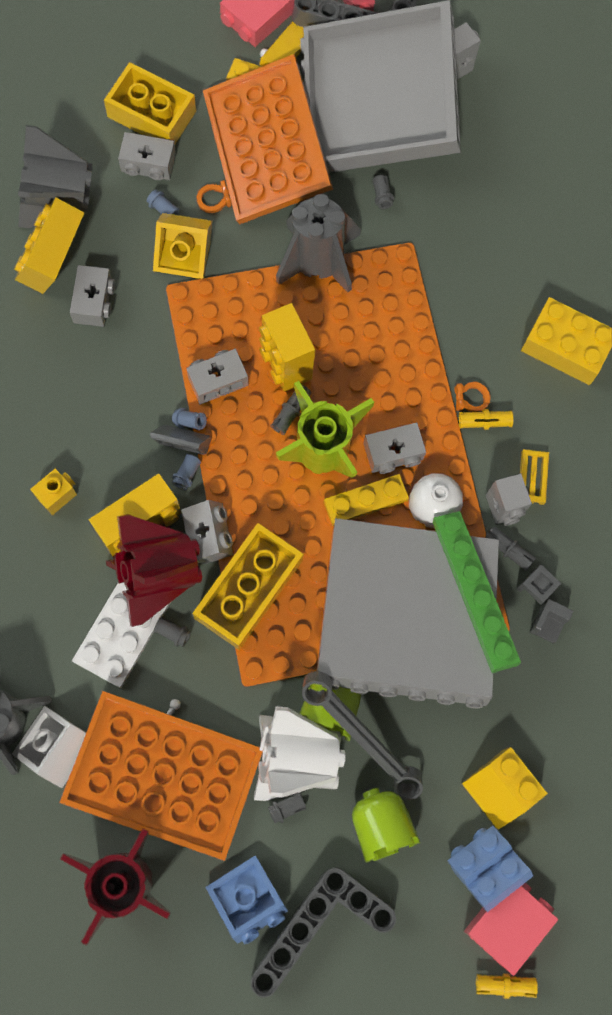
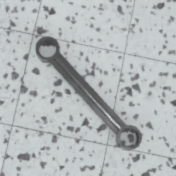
[302,671,423,800]

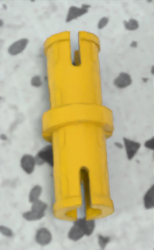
[459,409,513,430]
[476,973,537,999]

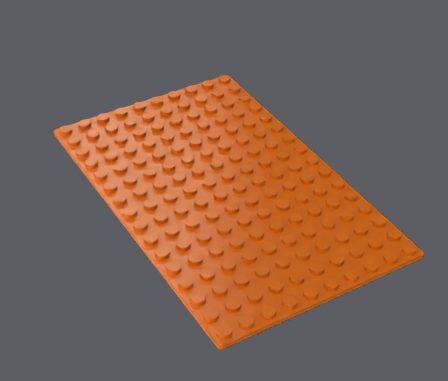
[166,243,510,687]

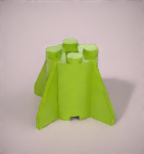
[276,381,374,478]

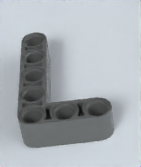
[292,0,417,27]
[251,867,396,998]

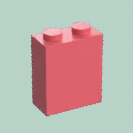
[220,0,295,47]
[464,883,559,976]

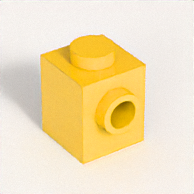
[30,469,77,515]

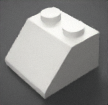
[12,706,86,788]

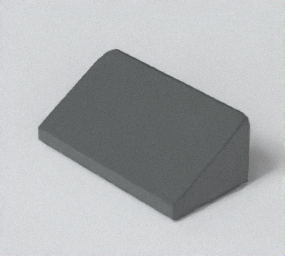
[150,425,211,455]

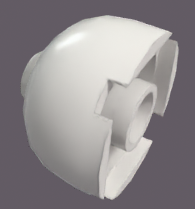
[409,473,463,528]

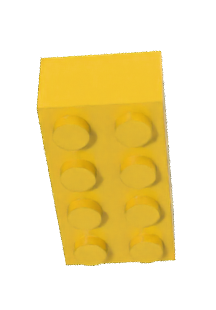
[192,523,304,650]

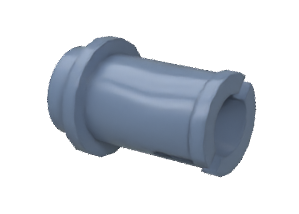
[146,190,179,215]
[172,408,207,430]
[172,454,201,490]

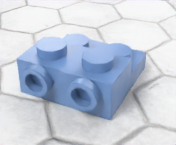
[448,826,533,912]
[205,856,288,944]

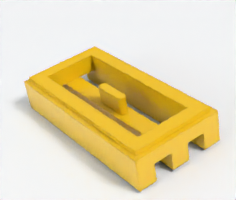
[520,449,549,505]

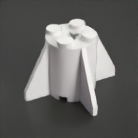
[253,706,345,801]

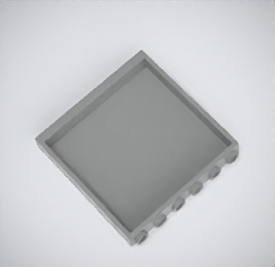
[300,0,461,173]
[317,518,499,708]

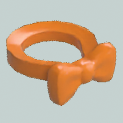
[197,180,232,214]
[454,382,490,412]

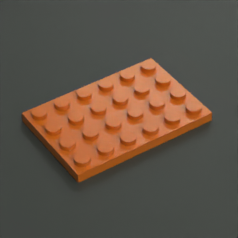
[203,54,333,225]
[59,691,263,861]

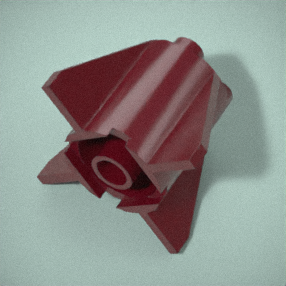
[106,514,202,627]
[60,828,171,945]

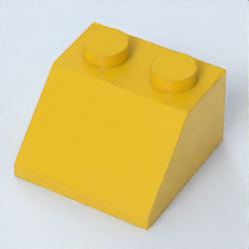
[153,213,212,279]
[462,747,548,830]

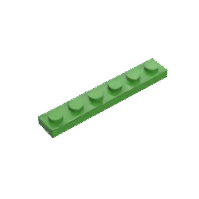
[433,511,521,673]

